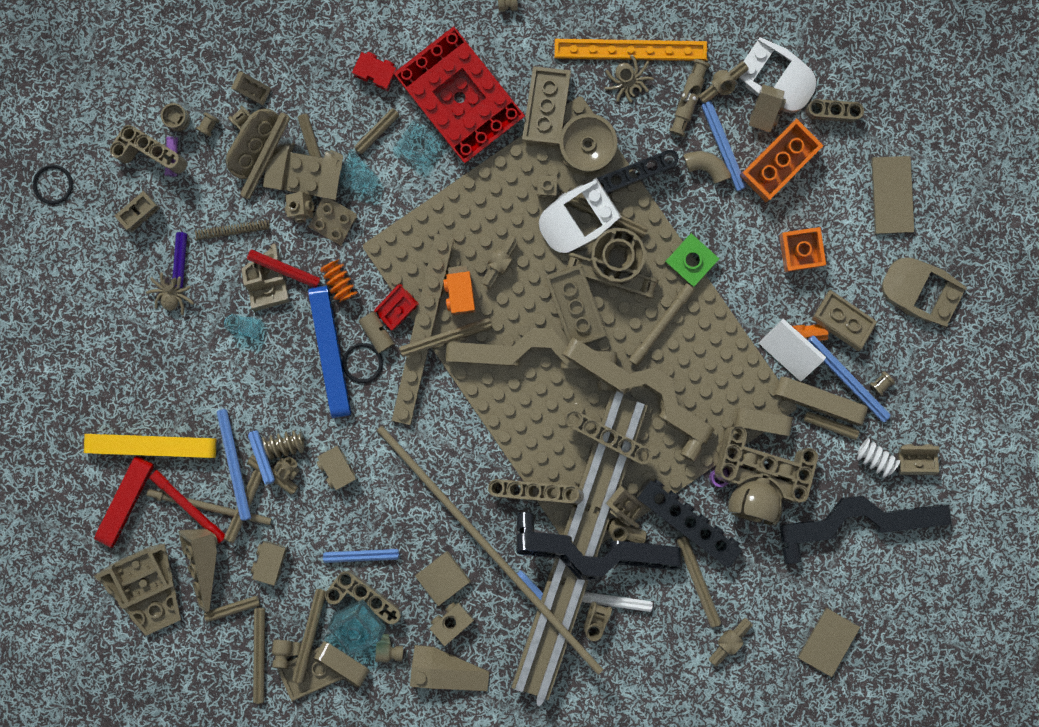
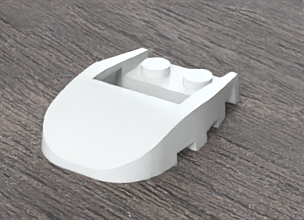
[739,37,816,113]
[539,178,622,253]

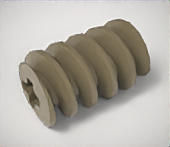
[262,429,305,460]

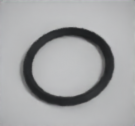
[33,164,73,205]
[342,343,383,383]

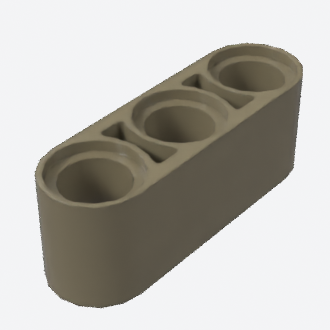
[806,99,864,122]
[735,407,793,436]
[313,641,370,688]

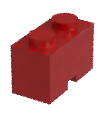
[352,52,397,92]

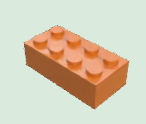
[740,118,824,202]

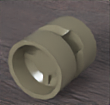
[161,103,190,132]

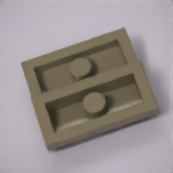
[415,551,471,606]

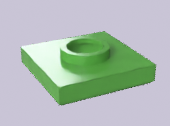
[665,233,719,287]

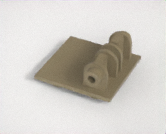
[308,198,358,246]

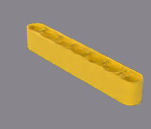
[84,434,217,458]

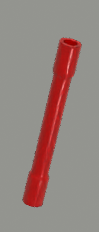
[149,470,225,544]

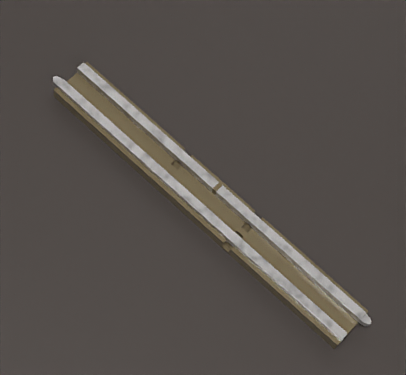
[511,391,648,706]

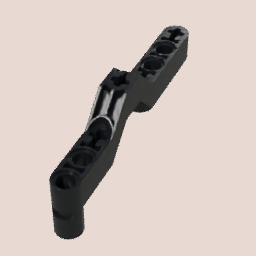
[779,496,952,564]
[516,512,682,581]

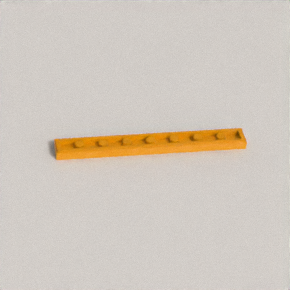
[554,39,707,61]

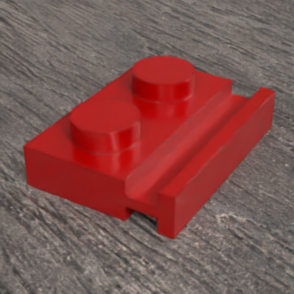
[374,284,419,331]

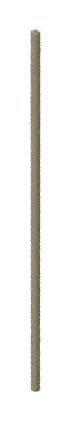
[377,426,604,675]

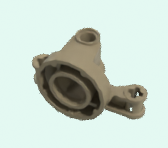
[564,227,659,299]

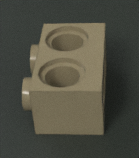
[114,191,161,233]

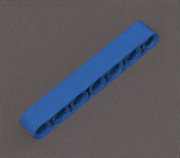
[308,285,351,419]

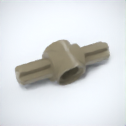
[699,61,749,103]
[481,235,518,288]
[709,618,753,666]

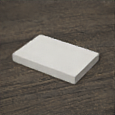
[759,319,826,382]

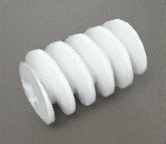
[857,438,900,478]

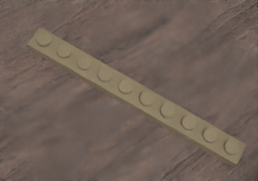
[392,234,455,425]

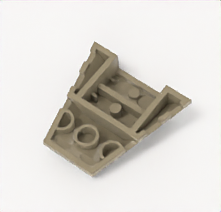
[94,543,181,636]

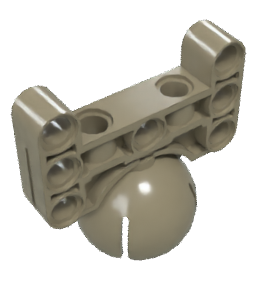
[715,426,818,525]

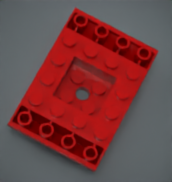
[393,26,525,164]

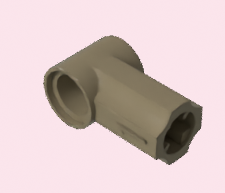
[606,519,646,543]

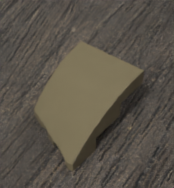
[241,244,290,311]

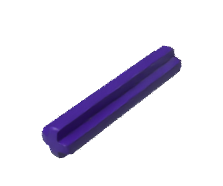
[172,232,187,289]

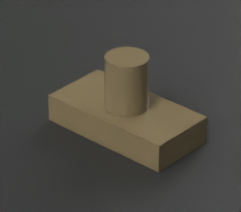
[231,71,271,105]

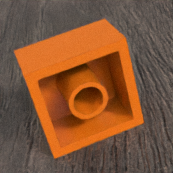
[779,227,826,272]
[443,271,476,315]

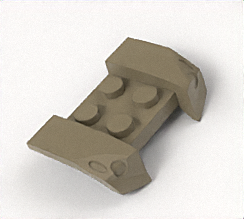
[263,143,343,200]

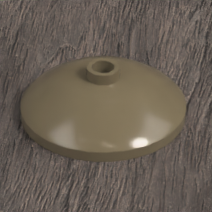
[559,113,617,172]

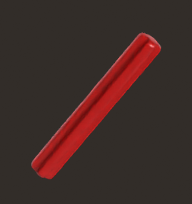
[247,250,320,288]

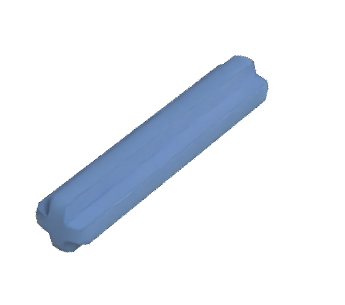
[248,430,275,485]

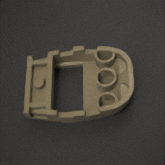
[882,257,967,328]

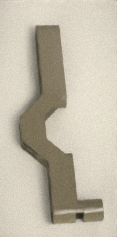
[445,328,617,391]
[562,338,715,463]

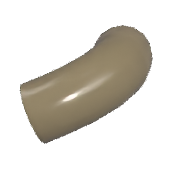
[683,151,732,184]

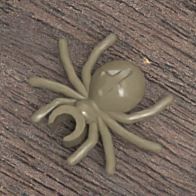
[604,55,654,103]
[146,272,194,315]

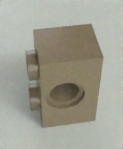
[429,602,474,646]

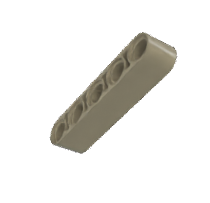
[775,377,868,426]
[564,411,652,464]
[488,479,584,505]

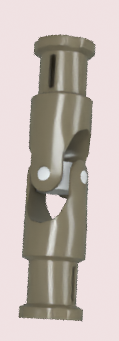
[669,59,710,137]

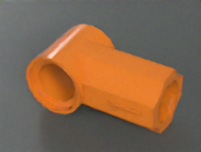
[792,324,828,341]

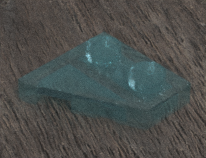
[339,149,380,197]

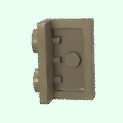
[897,444,940,475]
[606,485,646,528]

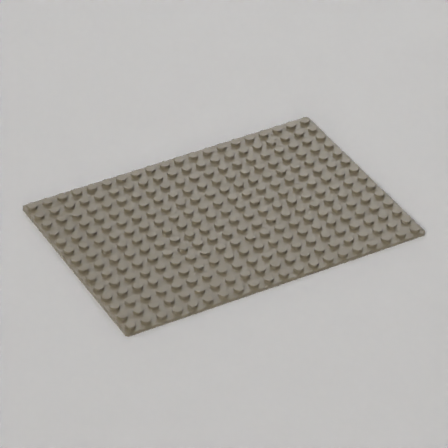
[363,96,797,544]

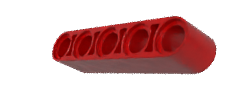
[94,456,154,548]

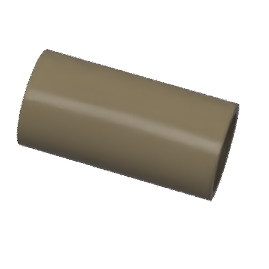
[358,311,395,354]

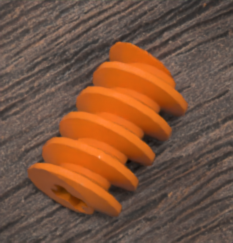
[320,259,357,302]

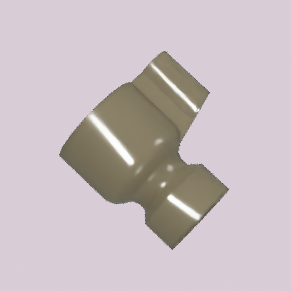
[375,633,403,663]
[272,640,301,669]

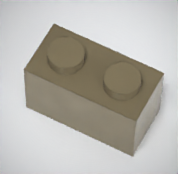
[749,84,786,132]
[317,445,358,490]
[251,541,288,585]

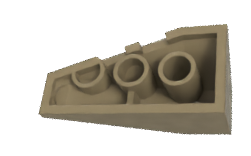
[178,529,218,612]
[410,645,489,691]

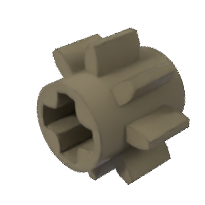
[274,457,300,481]

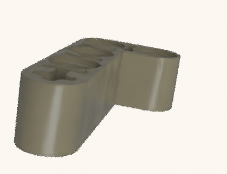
[110,125,187,174]
[325,570,402,624]

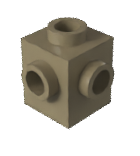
[285,192,314,223]

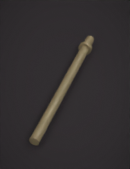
[147,489,272,526]

